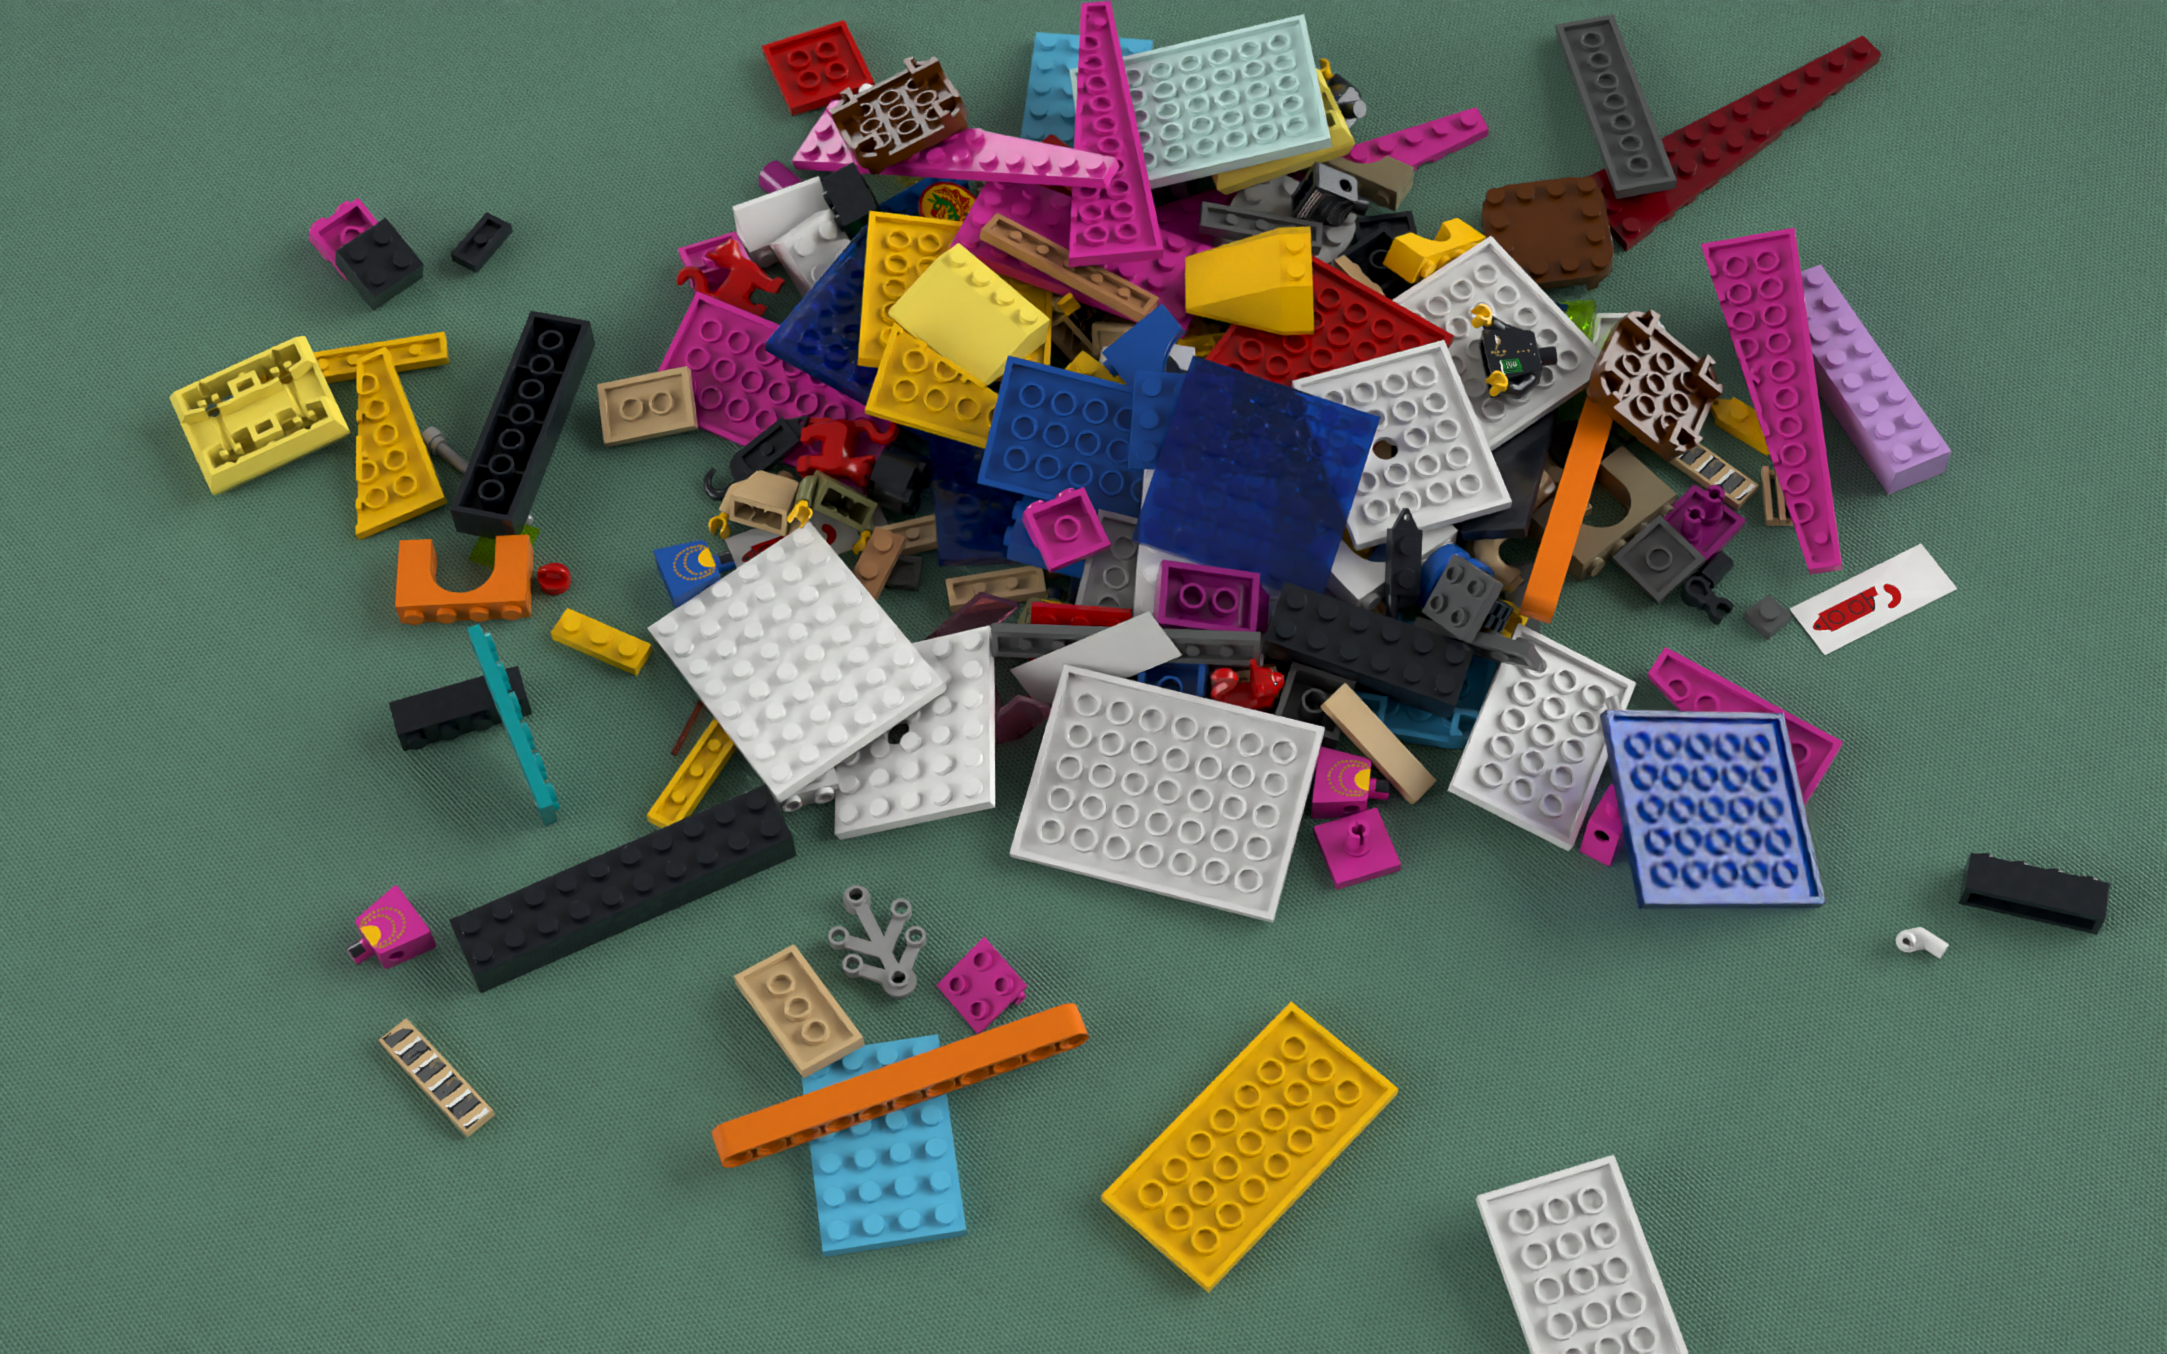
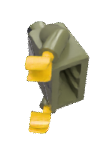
[787,470,878,555]

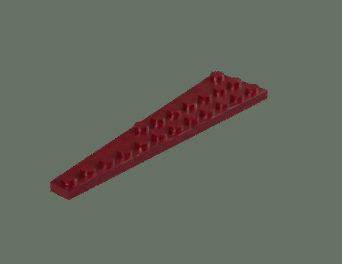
[1588,35,1881,252]

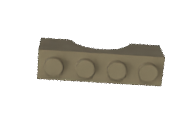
[1299,156,1414,212]

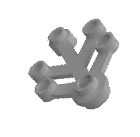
[828,885,927,999]

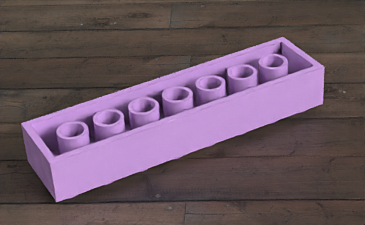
[1801,265,1951,495]

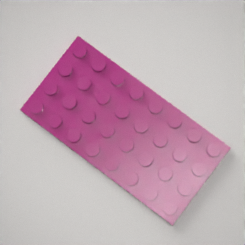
[950,181,1213,340]
[658,291,900,496]

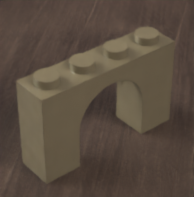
[1528,445,1677,582]

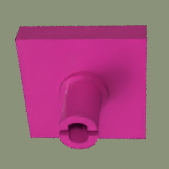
[1313,807,1401,890]

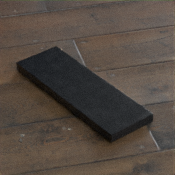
[1461,407,1559,540]

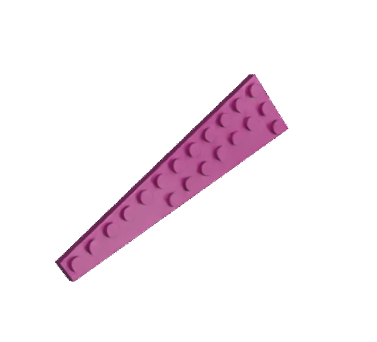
[792,100,1119,188]
[1701,227,1843,575]

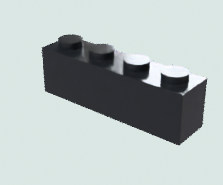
[389,665,532,751]
[1958,853,2110,934]

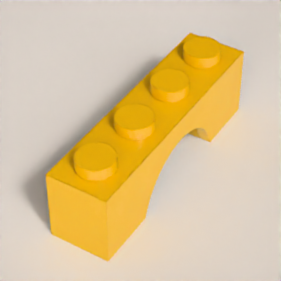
[1383,218,1486,284]

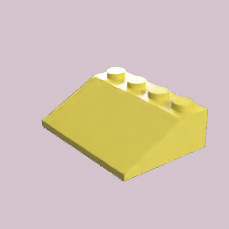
[888,243,1050,386]

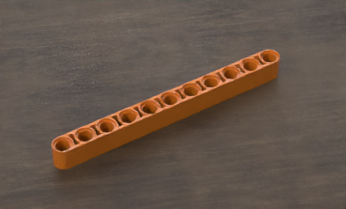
[1518,396,1613,624]
[711,1003,1089,1168]

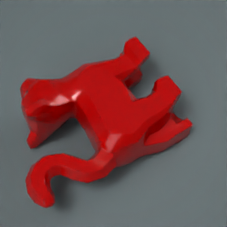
[676,238,786,317]
[797,417,900,489]
[1210,658,1285,714]

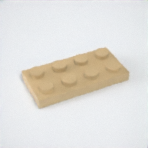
[734,944,865,1079]

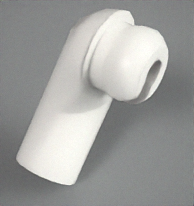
[1896,927,1949,959]

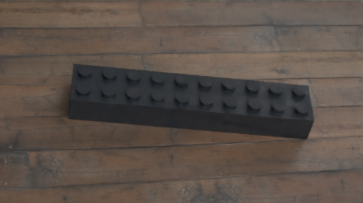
[449,784,797,993]

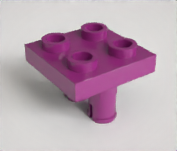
[1664,484,1746,566]

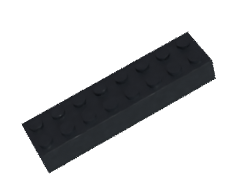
[450,311,595,539]

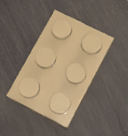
[597,366,698,447]

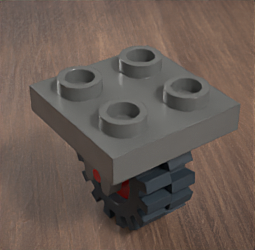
[1422,554,1514,643]

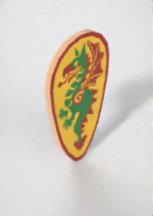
[918,181,977,222]

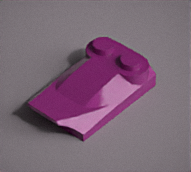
[1153,560,1270,634]

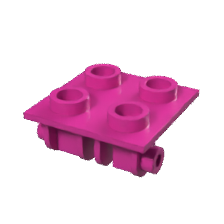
[936,937,1027,1034]

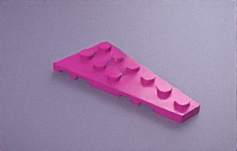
[1648,647,1843,827]

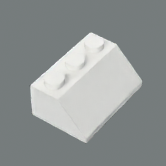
[733,176,830,268]

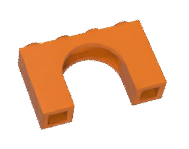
[395,534,534,625]

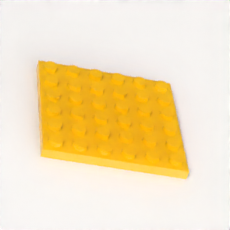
[857,211,1053,382]

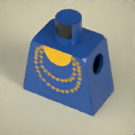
[653,540,736,609]

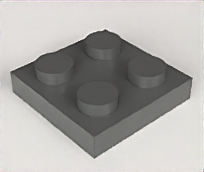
[1612,515,1706,605]

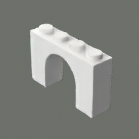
[1305,524,1458,611]

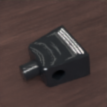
[1291,162,1369,227]

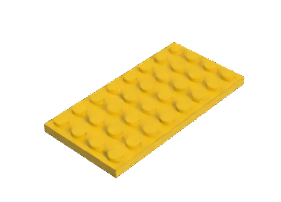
[1101,1001,1398,1293]

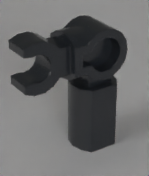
[1681,551,1734,625]

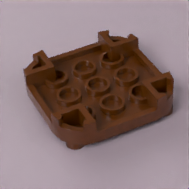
[830,56,968,175]
[1482,176,1614,291]
[1587,310,1724,461]

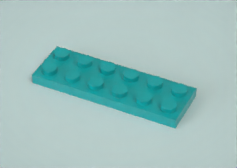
[467,624,560,826]

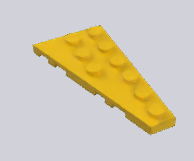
[865,322,998,449]
[355,347,448,540]

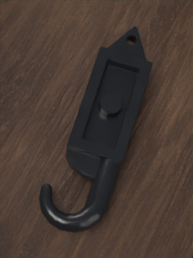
[703,416,809,501]
[1384,508,1423,620]

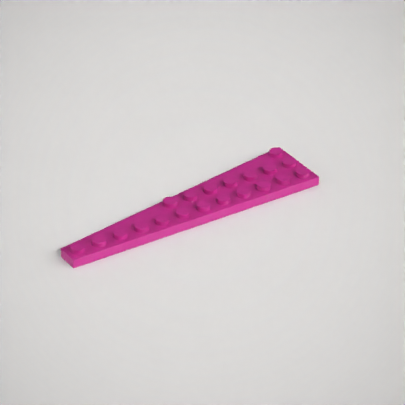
[1069,1,1164,267]
[1155,107,1489,248]

